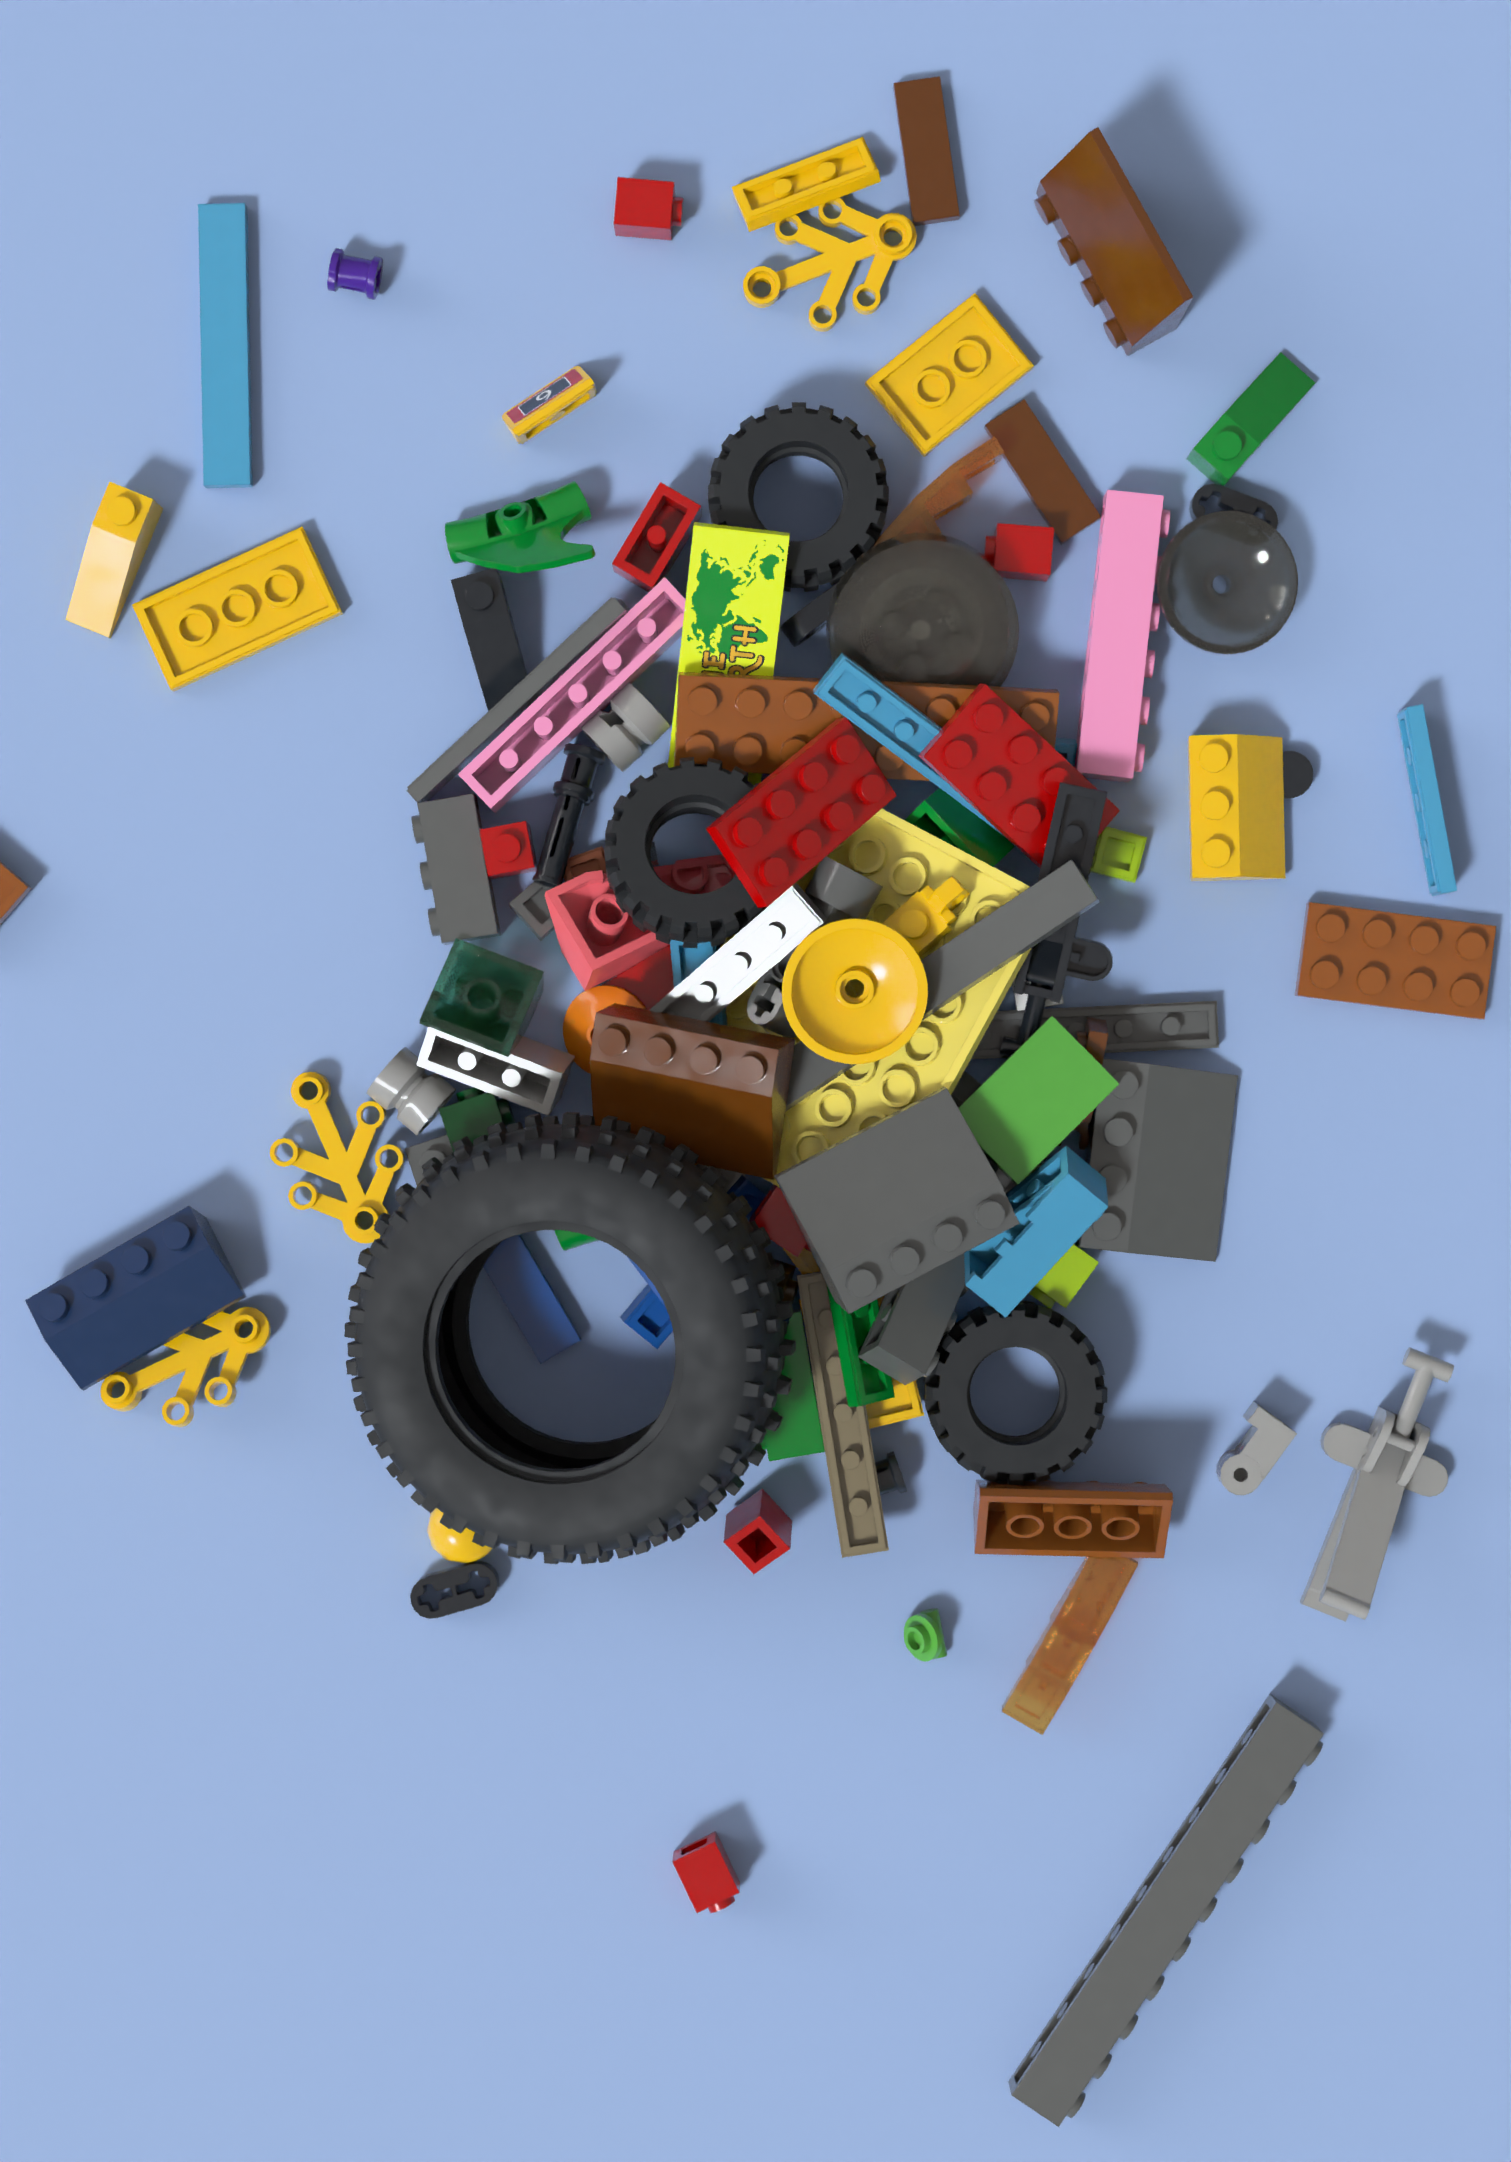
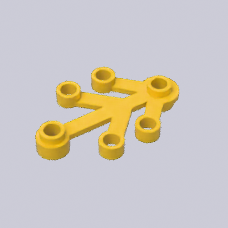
[743,198,917,332]
[270,1072,405,1244]
[100,1307,271,1427]

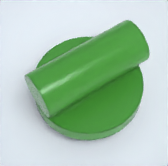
[904,1608,947,1662]

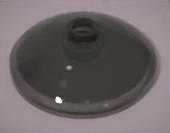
[1157,511,1298,655]

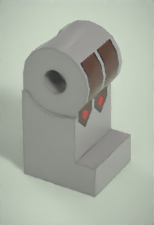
[1216,1401,1297,1495]

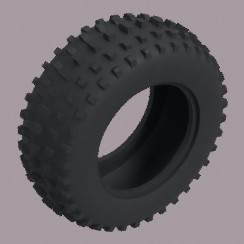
[344,1112,796,1564]

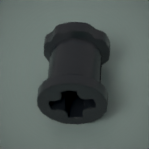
[875,1451,907,1496]

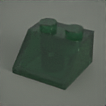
[419,938,544,1058]

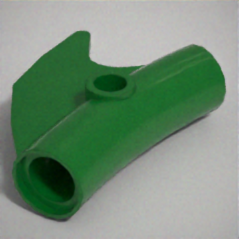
[445,481,595,573]

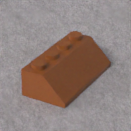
[973,1480,1173,1558]

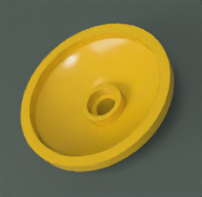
[782,918,928,1064]

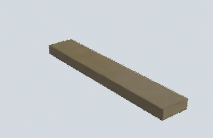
[797,1271,889,1558]

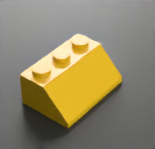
[1187,734,1286,881]

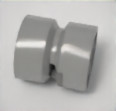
[581,683,671,772]
[366,1047,456,1136]

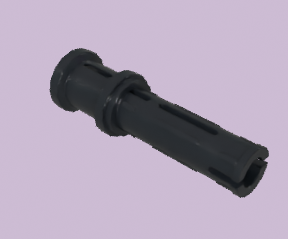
[532,743,606,888]

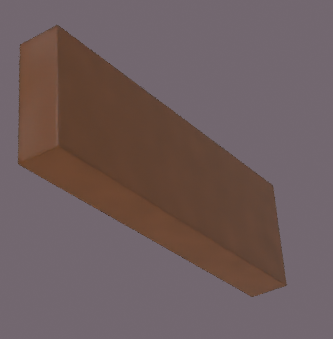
[893,76,960,226]
[984,399,1101,545]

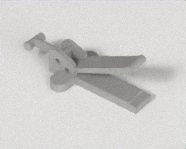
[1300,1347,1454,1622]

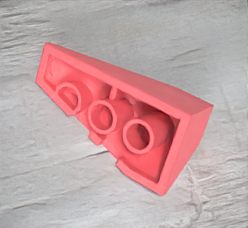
[544,854,735,991]

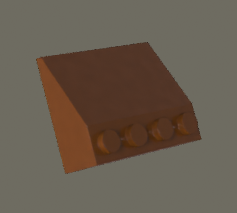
[1034,127,1193,356]
[590,1003,795,1180]

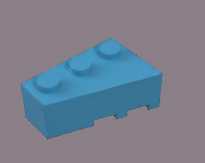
[964,1146,1108,1318]

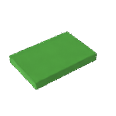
[958,1016,1119,1185]

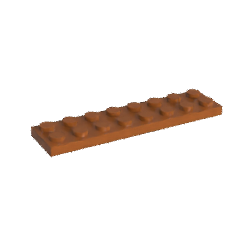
[674,672,1060,781]

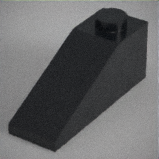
[451,569,527,711]

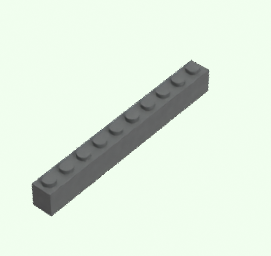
[1008,1694,1324,2127]

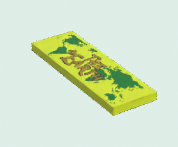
[668,522,790,785]

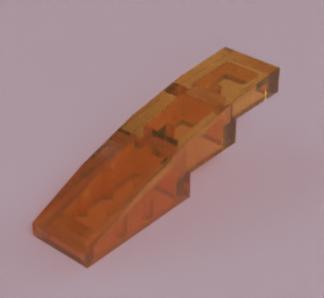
[854,436,1004,586]
[1001,1557,1138,1735]

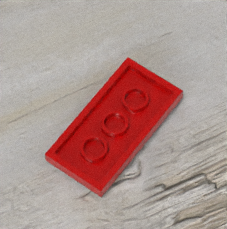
[918,684,1120,869]
[706,717,897,908]

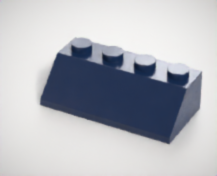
[25,1206,247,1391]

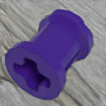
[327,248,383,300]

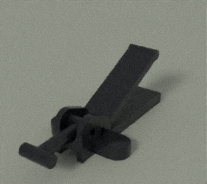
[1000,782,1113,1056]

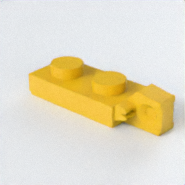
[882,876,970,958]

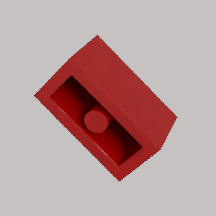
[612,482,702,592]

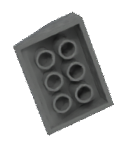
[1075,1059,1238,1262]
[774,1087,1020,1314]

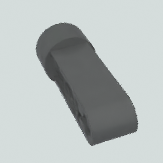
[747,856,883,1038]

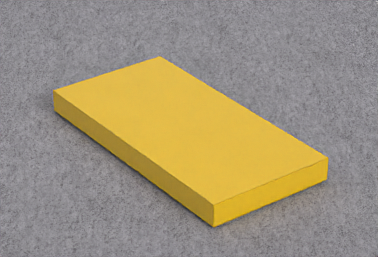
[132,527,343,692]

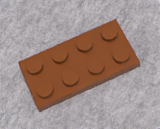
[1295,902,1496,1020]

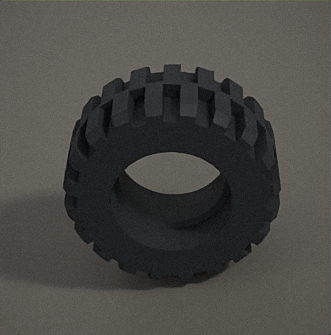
[708,402,889,592]
[604,757,771,948]
[924,1300,1107,1485]

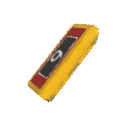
[502,366,597,444]

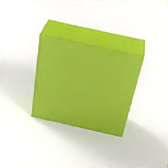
[1090,827,1147,883]

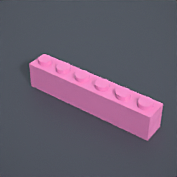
[1074,490,1170,783]
[458,577,686,813]

